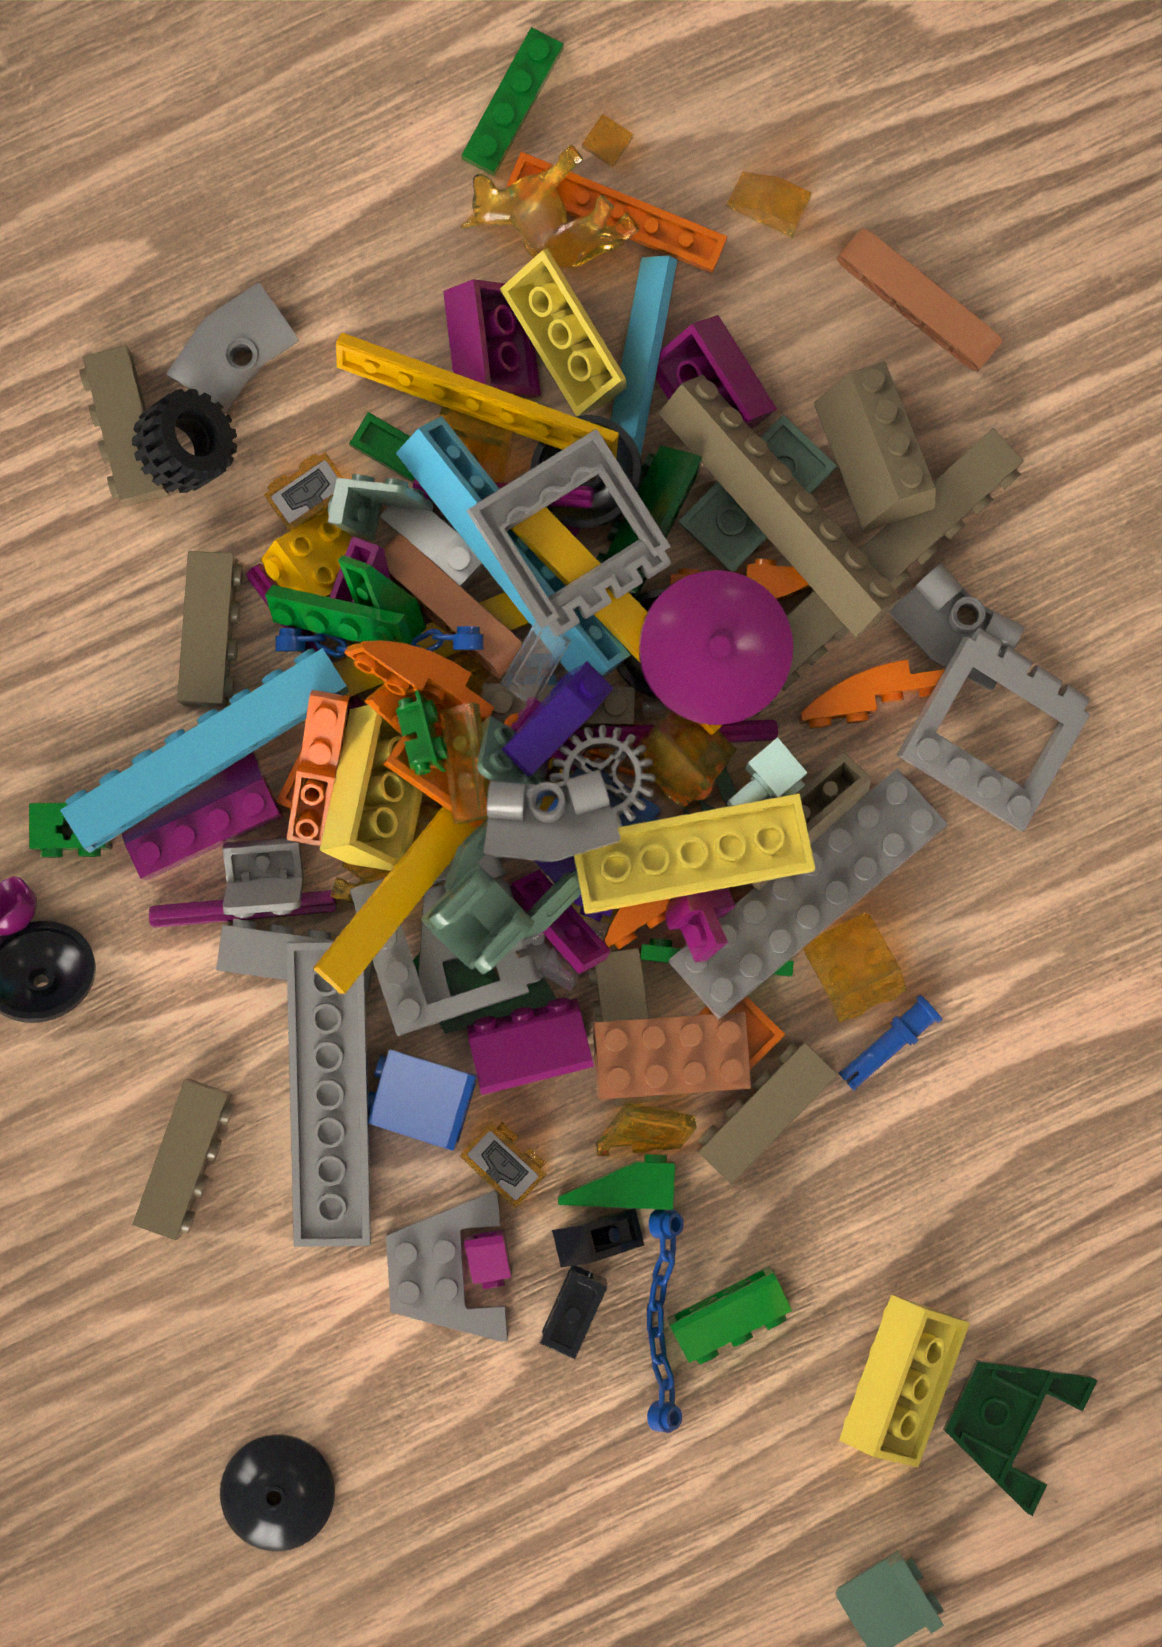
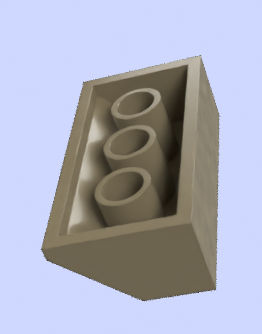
[814,361,936,532]

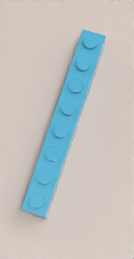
[396,416,630,678]
[60,648,349,853]

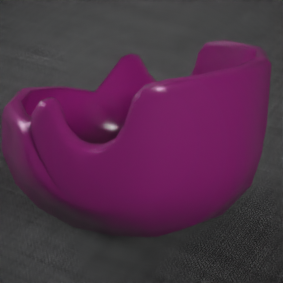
[0,876,37,936]

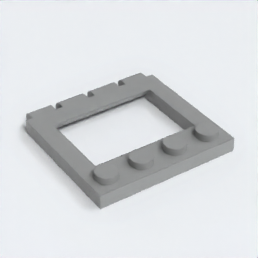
[467,429,671,637]
[897,628,1090,832]
[350,855,541,1036]

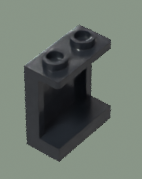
[539,1265,607,1359]

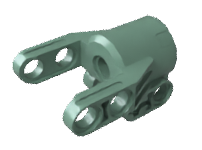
[421,817,581,974]

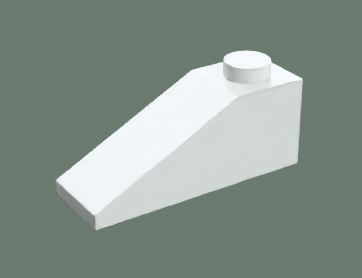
[380,506,486,590]

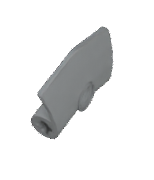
[167,283,299,414]
[889,563,1025,690]
[483,770,621,861]

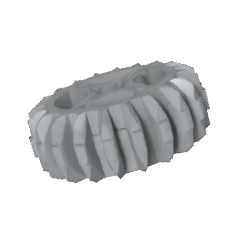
[550,725,655,828]

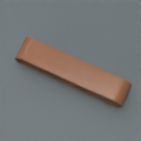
[837,228,1002,372]
[383,534,527,679]

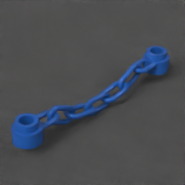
[275,626,484,658]
[647,1209,684,1433]

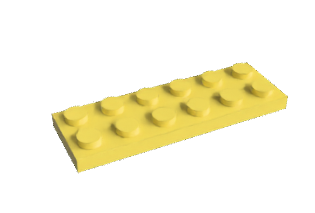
[574,793,815,914]

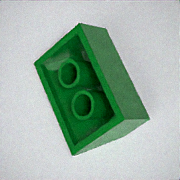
[667,1266,792,1365]

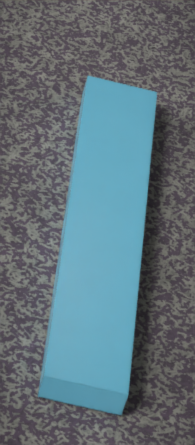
[611,256,678,457]

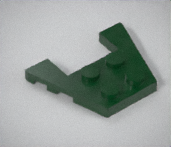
[413,953,557,1033]
[943,1360,1098,1516]

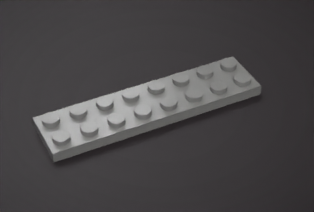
[669,768,948,1020]
[286,941,371,1247]

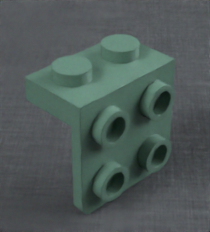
[328,474,434,541]
[460,715,550,807]
[836,1550,944,1647]

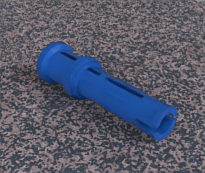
[838,994,943,1091]

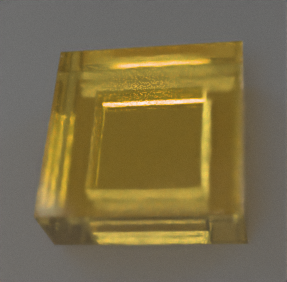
[582,114,633,168]

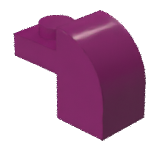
[665,888,736,962]

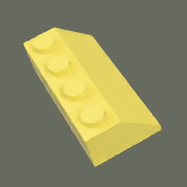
[500,248,627,416]
[320,705,423,871]
[839,1295,970,1467]

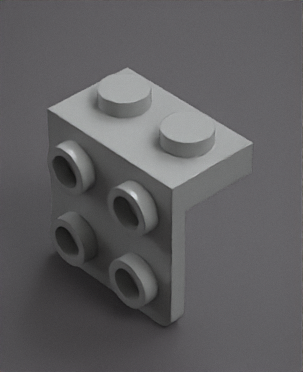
[223,838,304,918]

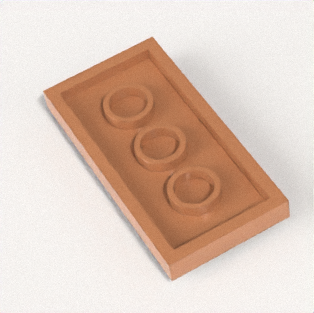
[592,1012,751,1100]

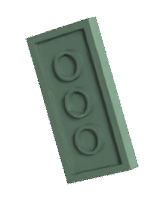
[678,415,837,572]

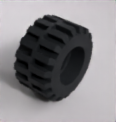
[132,389,238,493]

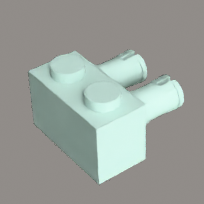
[727,738,808,807]

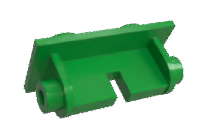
[396,690,448,775]

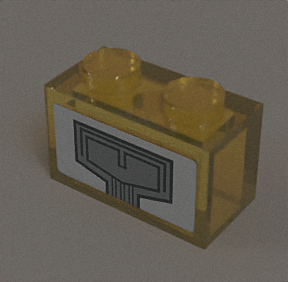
[263,452,343,532]
[460,1121,547,1208]

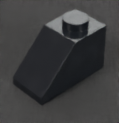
[552,1208,644,1268]

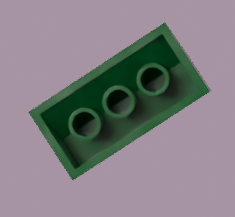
[596,445,703,598]

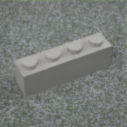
[216,919,374,992]

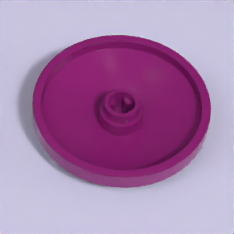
[639,570,793,725]

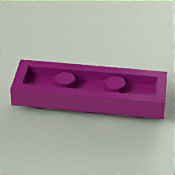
[510,869,611,974]

